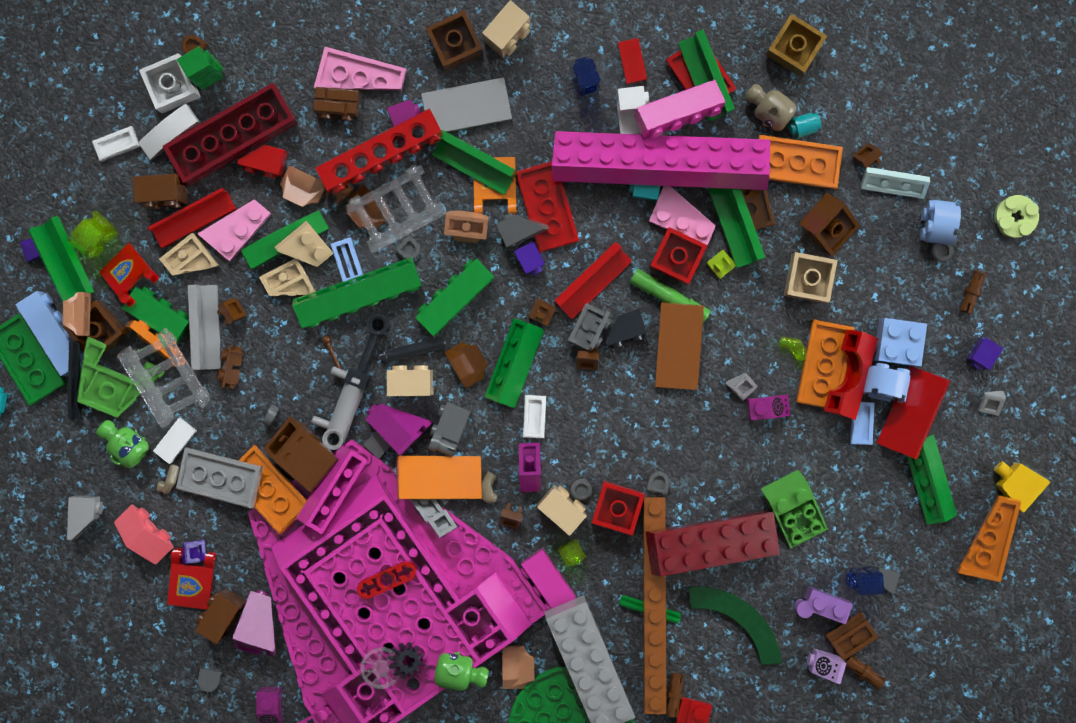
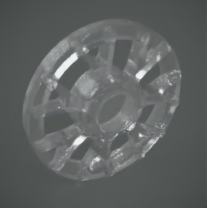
[361,647,400,689]

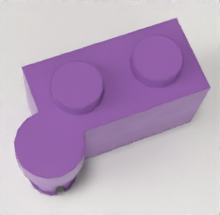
[794,586,853,624]

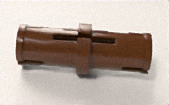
[959,270,987,314]
[844,655,886,690]
[664,672,685,718]

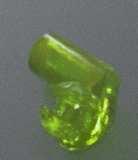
[779,336,807,361]

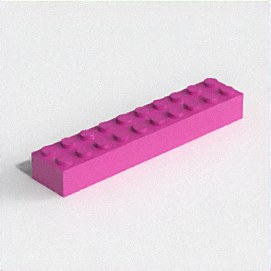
[552,131,770,190]

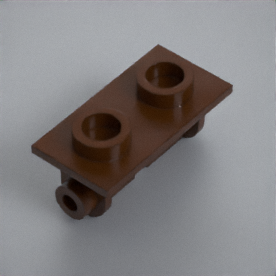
[216,344,243,389]

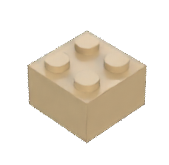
[482,0,531,58]
[784,252,838,303]
[387,366,433,396]
[537,485,587,536]

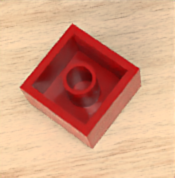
[649,227,708,285]
[591,480,645,535]

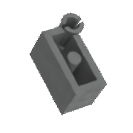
[428,402,472,457]

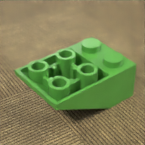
[761,470,828,549]

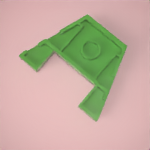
[77,336,165,417]

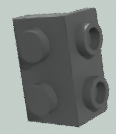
[567,303,611,352]

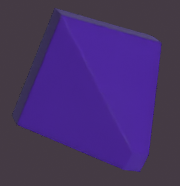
[20,238,41,262]
[182,540,206,564]

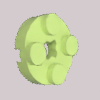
[994,195,1039,238]

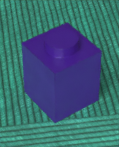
[514,242,545,276]
[966,337,1004,371]

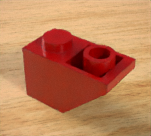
[237,145,288,179]

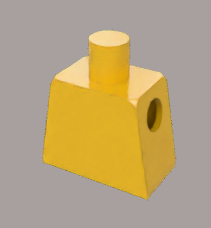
[994,461,1050,513]

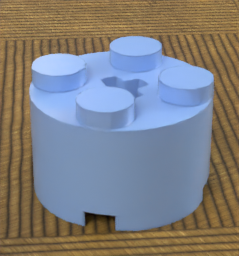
[920,200,961,245]
[863,363,911,403]

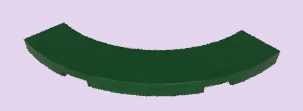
[688,586,782,665]

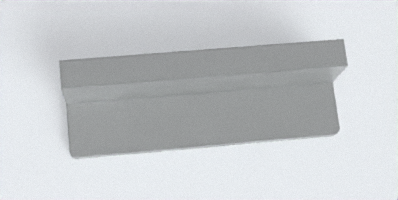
[188,285,221,370]

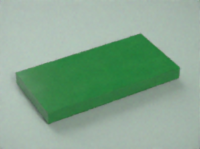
[0,313,67,406]

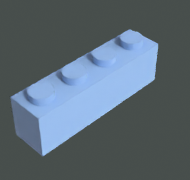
[15,291,84,376]

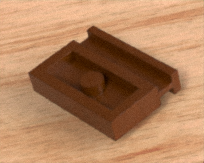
[825,611,879,661]

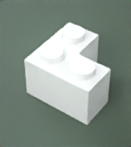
[616,86,649,135]

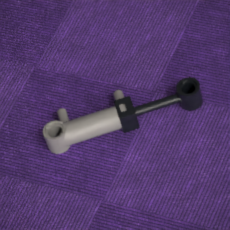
[311,314,390,450]

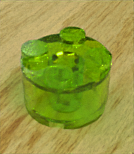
[67,210,119,259]

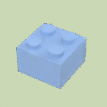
[873,318,927,366]

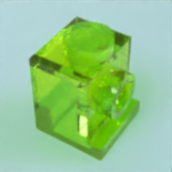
[558,538,587,567]

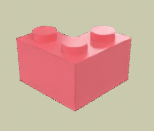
[114,505,173,565]

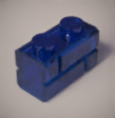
[572,57,601,96]
[846,567,884,595]

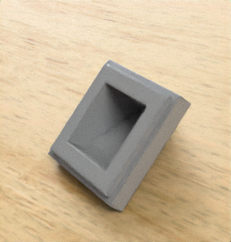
[726,373,758,401]
[978,391,1006,416]

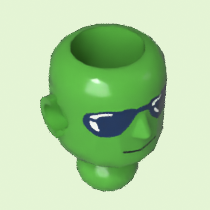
[96,420,149,468]
[434,651,489,691]

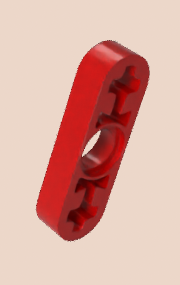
[357,560,417,599]

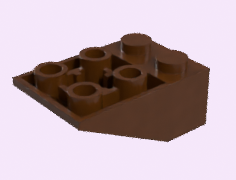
[263,416,339,493]

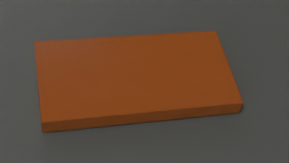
[655,302,704,390]

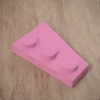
[649,186,716,245]
[198,200,271,262]

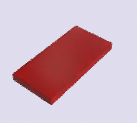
[516,161,579,253]
[877,366,950,460]

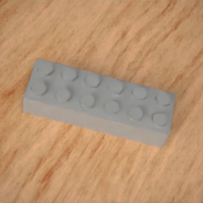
[545,595,635,723]

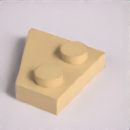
[275,221,334,267]
[160,233,219,276]
[259,258,315,296]

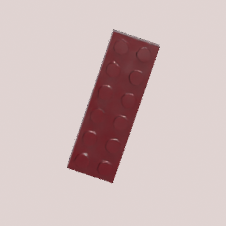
[162,83,298,186]
[645,511,780,577]

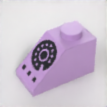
[807,648,846,684]

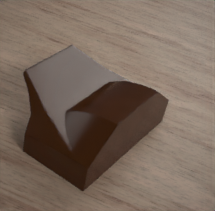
[345,184,392,230]
[445,342,488,389]

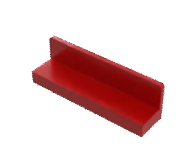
[147,188,237,248]
[554,242,632,319]

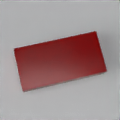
[617,38,647,85]

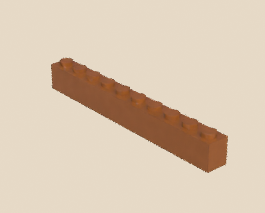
[642,497,666,714]

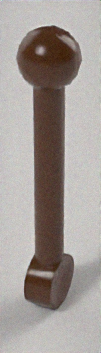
[322,336,344,370]

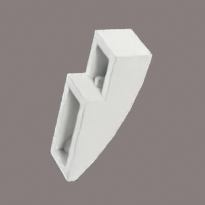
[138,104,201,160]

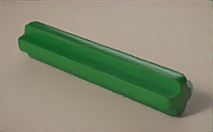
[619,595,681,624]

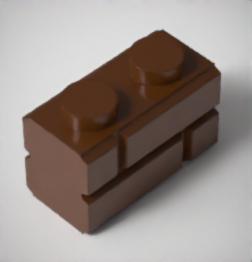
[314,87,361,122]

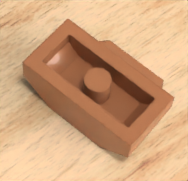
[280,166,326,207]
[444,210,489,243]
[62,292,91,336]
[502,645,534,689]

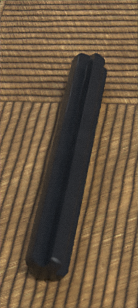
[68,340,81,419]

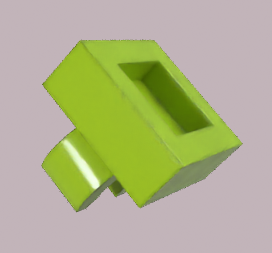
[706,250,736,279]

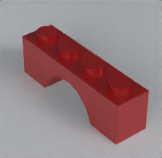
[824,329,879,420]

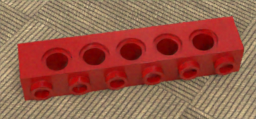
[315,108,443,194]

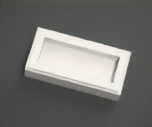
[92,126,141,162]
[523,395,546,438]
[153,418,197,464]

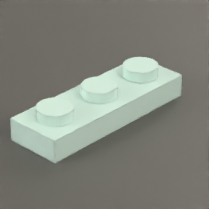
[861,167,930,199]

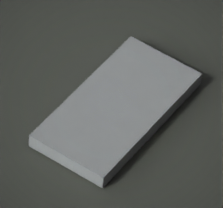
[421,77,512,133]
[176,448,263,508]

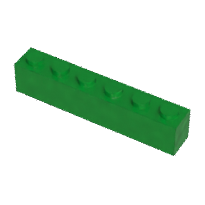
[292,257,422,328]

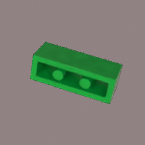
[177,46,224,90]
[122,286,190,343]

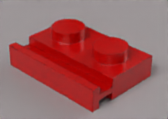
[675,696,712,723]

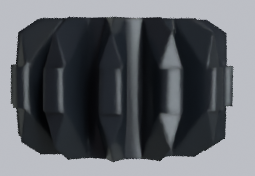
[388,642,425,680]

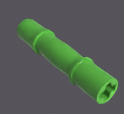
[629,268,711,324]

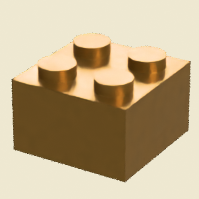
[765,14,827,77]

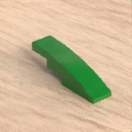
[241,210,329,270]

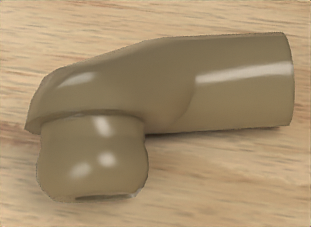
[157,465,180,494]
[481,471,497,504]

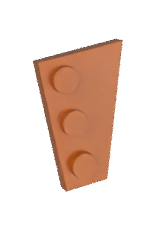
[124,320,185,367]

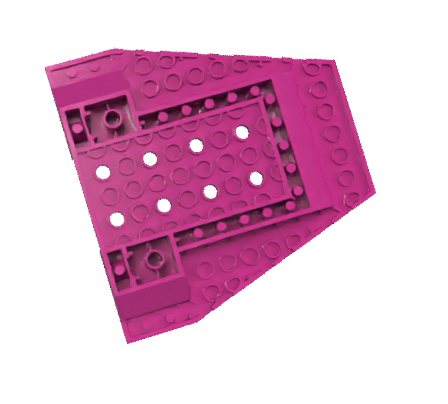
[248,439,548,723]

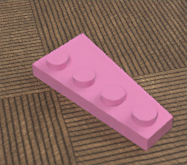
[314,47,407,90]

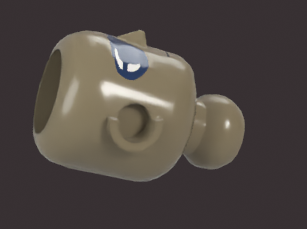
[745,84,797,131]

